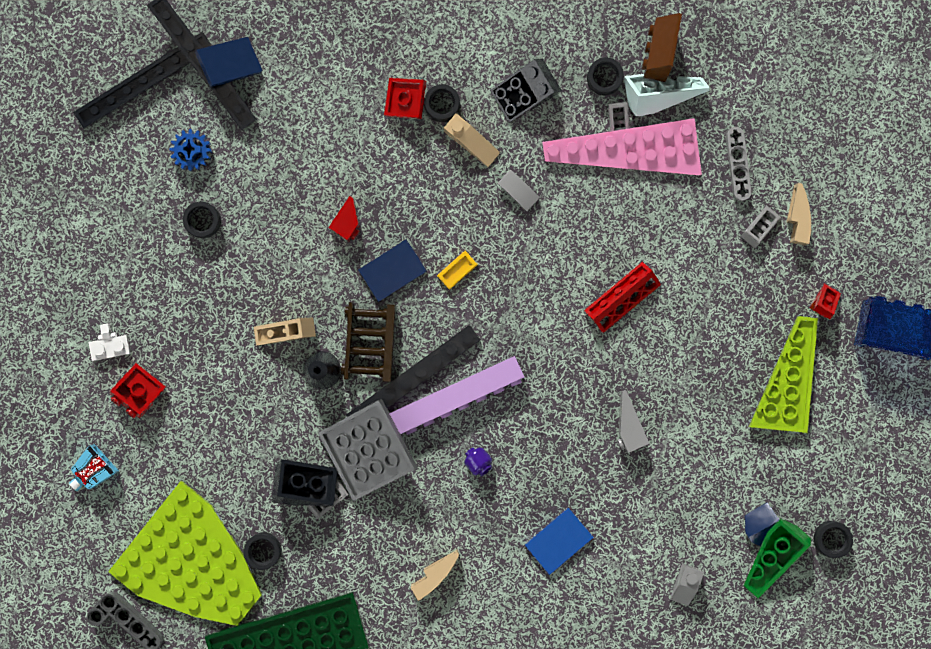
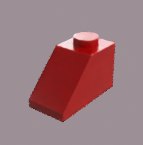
[328,196,360,242]

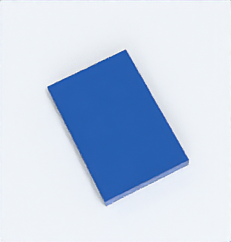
[524,508,594,575]

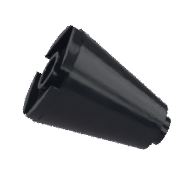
[303,351,341,390]

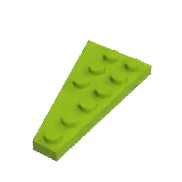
[749,316,818,433]

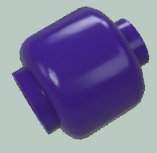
[464,447,492,476]

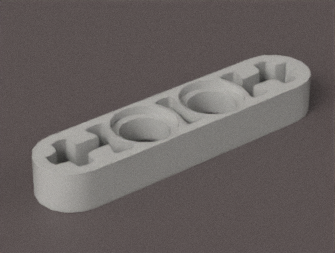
[726,127,751,201]

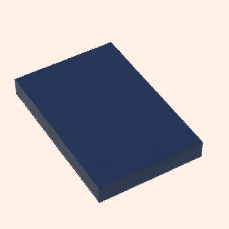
[195,36,263,87]
[358,239,427,302]

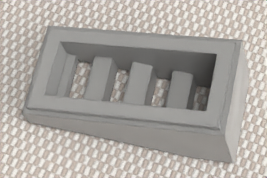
[608,102,629,131]
[741,205,781,248]
[307,479,349,519]

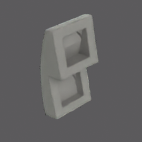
[497,170,540,211]

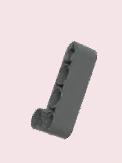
[87,591,164,649]

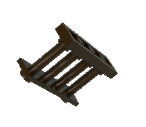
[341,302,396,382]

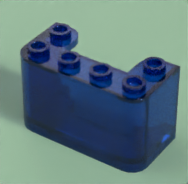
[854,296,931,361]

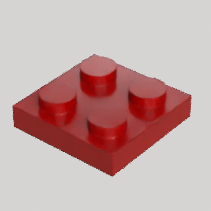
[384,78,427,119]

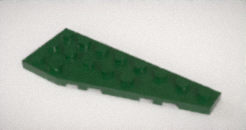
[204,592,369,649]

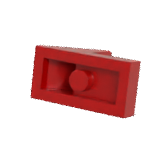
[810,283,841,319]

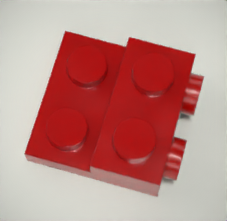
[110,363,166,419]

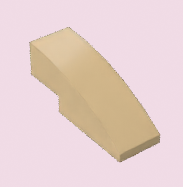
[787,183,811,245]
[410,550,459,601]

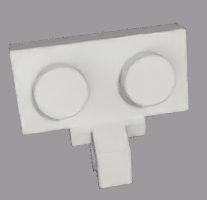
[89,324,131,361]

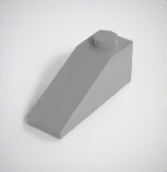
[617,390,649,453]

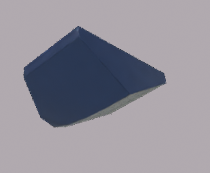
[744,502,779,547]

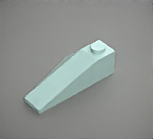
[624,74,710,116]

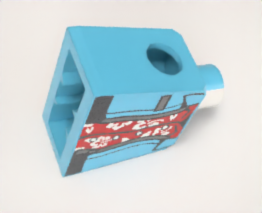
[69,444,119,491]

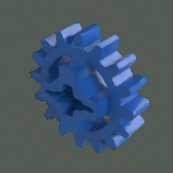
[169,129,212,171]

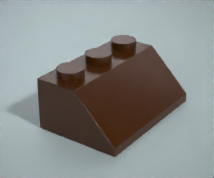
[641,13,682,82]

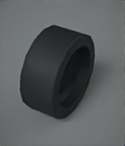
[587,57,624,96]
[424,84,460,122]
[182,201,221,239]
[813,520,853,559]
[243,532,282,570]

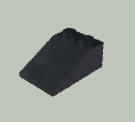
[271,459,337,506]

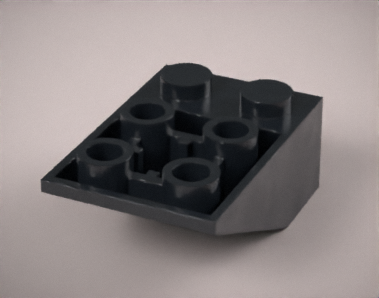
[490,58,562,123]

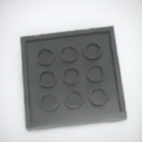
[318,399,418,501]

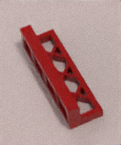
[584,262,661,333]

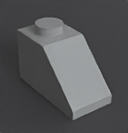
[670,563,704,606]

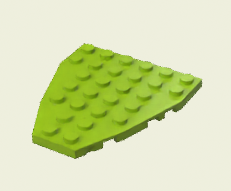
[108,481,262,626]

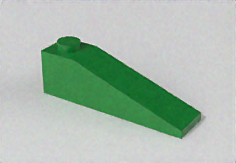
[743,519,812,598]

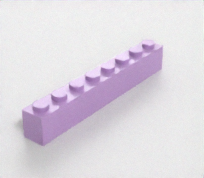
[389,356,524,435]

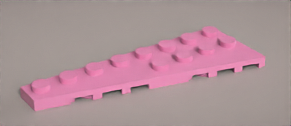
[542,118,702,175]

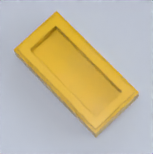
[437,250,478,290]

